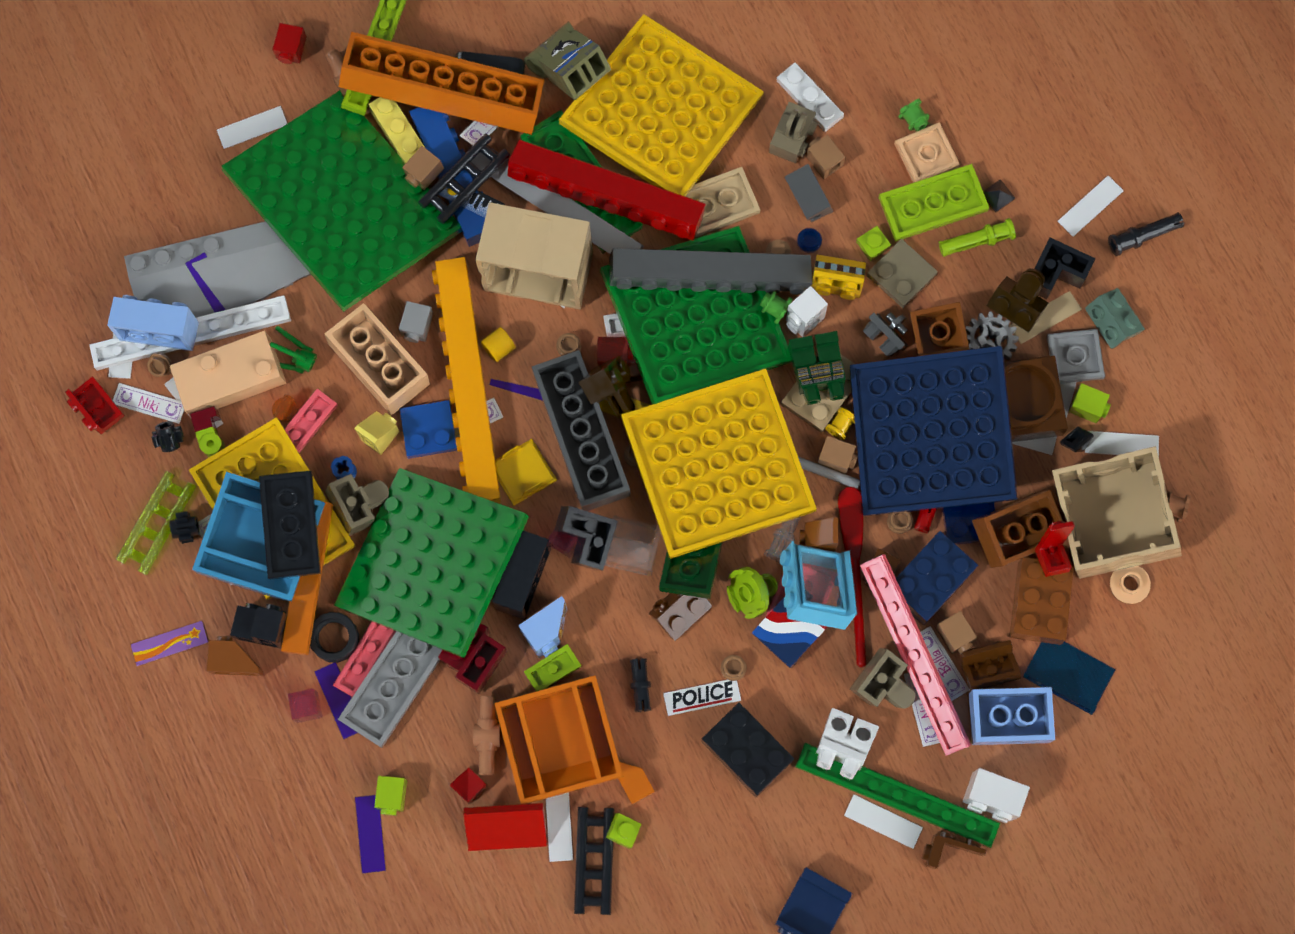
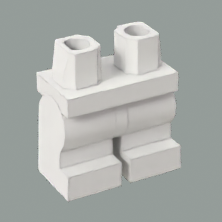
[816,708,879,779]

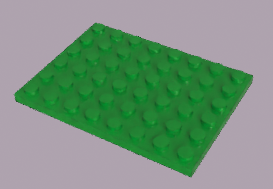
[221,90,462,312]

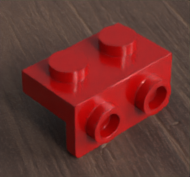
[65,376,125,434]

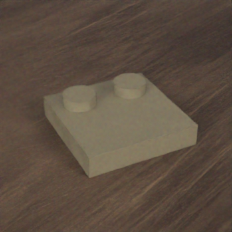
[867,239,938,308]

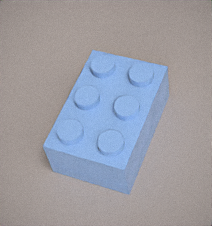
[107,295,199,351]
[969,687,1055,745]

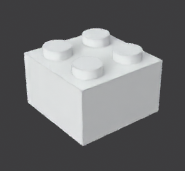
[962,768,1030,823]

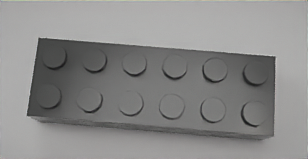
[532,350,631,511]

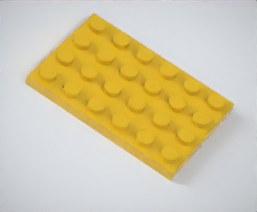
[189,417,356,600]

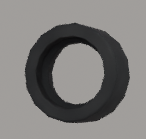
[310,612,359,663]

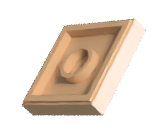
[894,122,960,183]

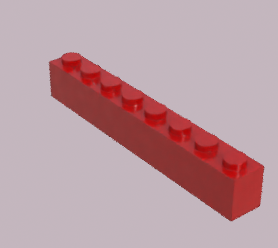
[507,140,706,241]

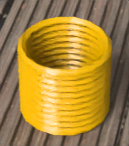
[481,327,516,362]

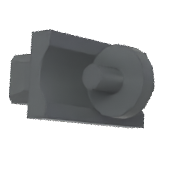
[863,312,909,357]

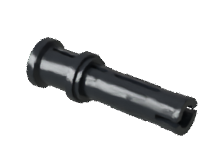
[1108,212,1184,256]

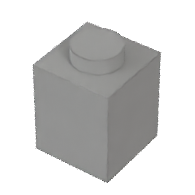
[399,301,433,343]

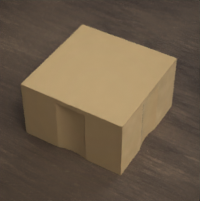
[476,202,593,310]
[1052,446,1182,579]

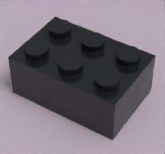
[492,530,551,620]
[701,702,794,798]

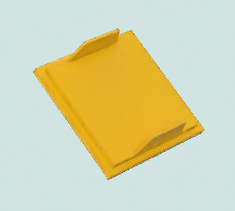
[495,439,557,506]

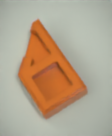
[618,762,655,805]

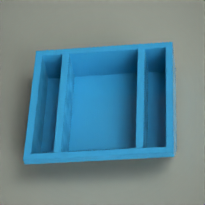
[192,472,325,601]

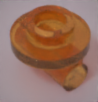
[272,394,298,422]

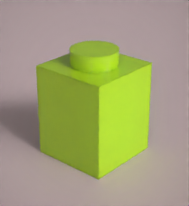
[1068,383,1111,423]
[374,776,407,816]

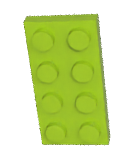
[878,164,989,242]

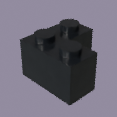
[1034,237,1096,299]
[554,506,617,571]
[230,603,287,649]

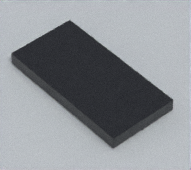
[259,470,321,580]

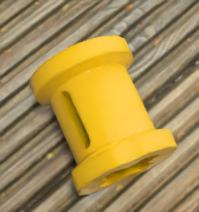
[825,407,855,441]

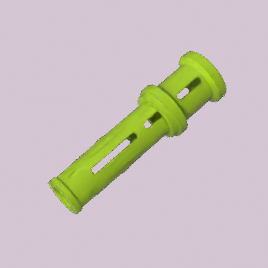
[938,218,1016,257]

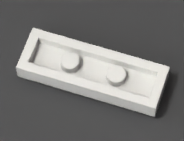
[777,63,844,132]

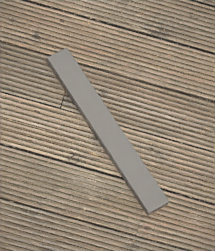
[471,147,644,254]

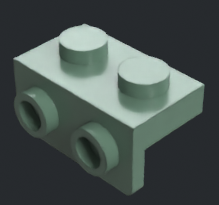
[1085,288,1145,349]

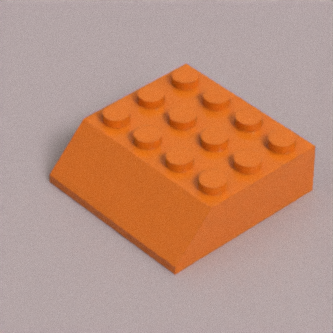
[494,675,623,804]

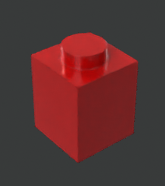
[272,23,307,64]

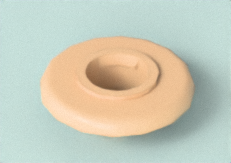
[1110,566,1151,604]

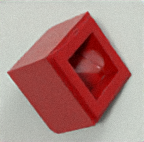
[450,767,488,804]

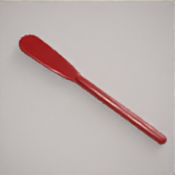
[838,487,867,668]

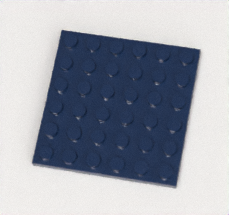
[850,346,1018,516]

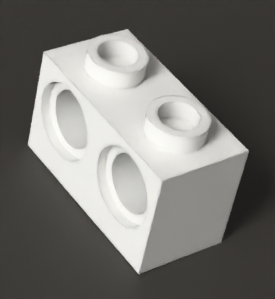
[786,286,828,337]

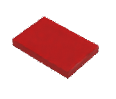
[463,803,547,851]

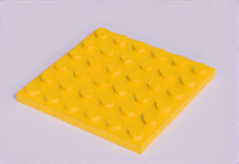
[559,14,764,196]
[621,369,817,559]

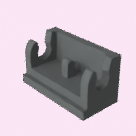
[785,164,834,222]

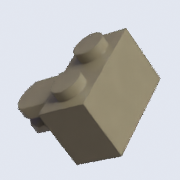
[769,102,818,164]
[325,474,389,536]
[850,648,916,709]

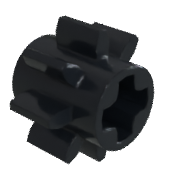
[151,421,184,452]
[170,511,200,544]

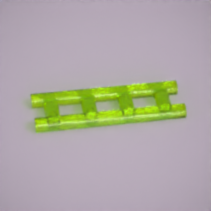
[116,471,197,576]

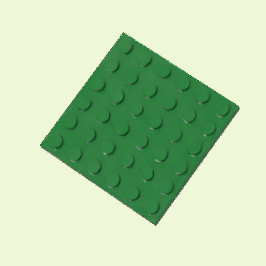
[600,226,792,405]
[334,468,529,658]

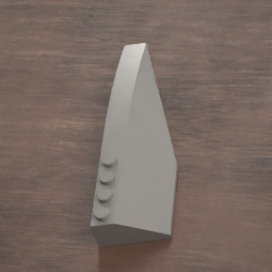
[124,221,311,318]

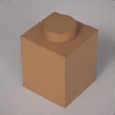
[806,135,845,179]
[402,146,444,190]
[818,436,858,474]
[936,611,977,654]

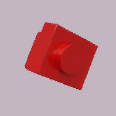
[1035,521,1075,577]

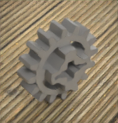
[965,311,1019,360]

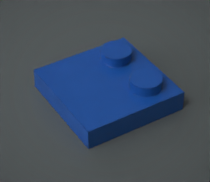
[400,400,457,459]

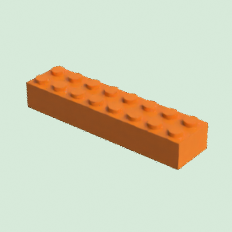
[338,32,544,135]

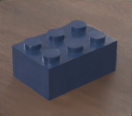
[896,531,978,626]

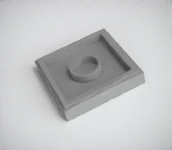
[1047,329,1105,384]

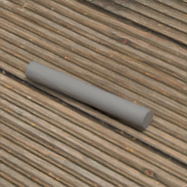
[798,457,860,489]

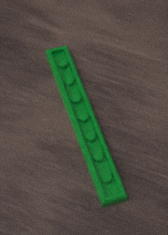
[795,743,1000,848]

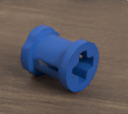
[331,456,357,480]

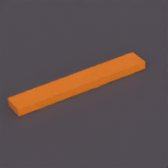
[281,502,333,655]

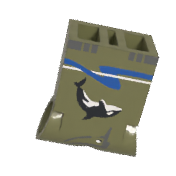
[524,21,612,100]

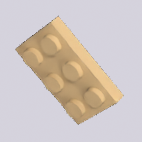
[685,167,760,238]
[781,355,855,433]

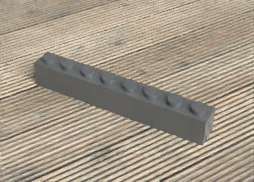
[609,248,812,295]

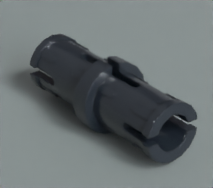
[630,658,651,712]

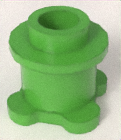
[898,98,930,132]
[760,291,793,324]

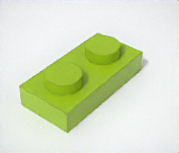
[524,644,582,691]

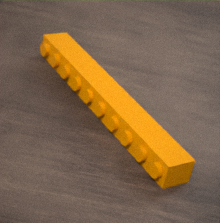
[432,257,501,504]

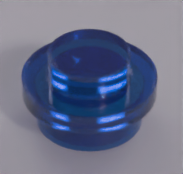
[797,228,822,253]

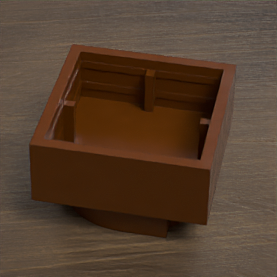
[1004,356,1068,442]

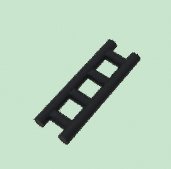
[418,133,510,225]
[574,807,614,915]

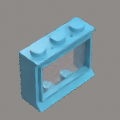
[780,541,857,630]

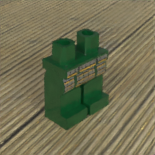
[788,331,846,405]

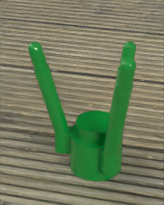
[270,326,317,374]

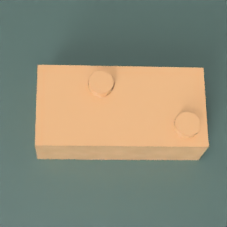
[325,303,430,415]
[170,330,287,417]

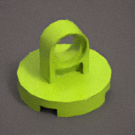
[727,567,778,619]

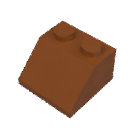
[910,302,970,356]

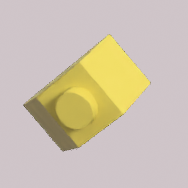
[354,411,400,455]

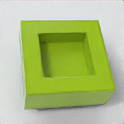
[856,226,891,261]
[606,813,642,849]

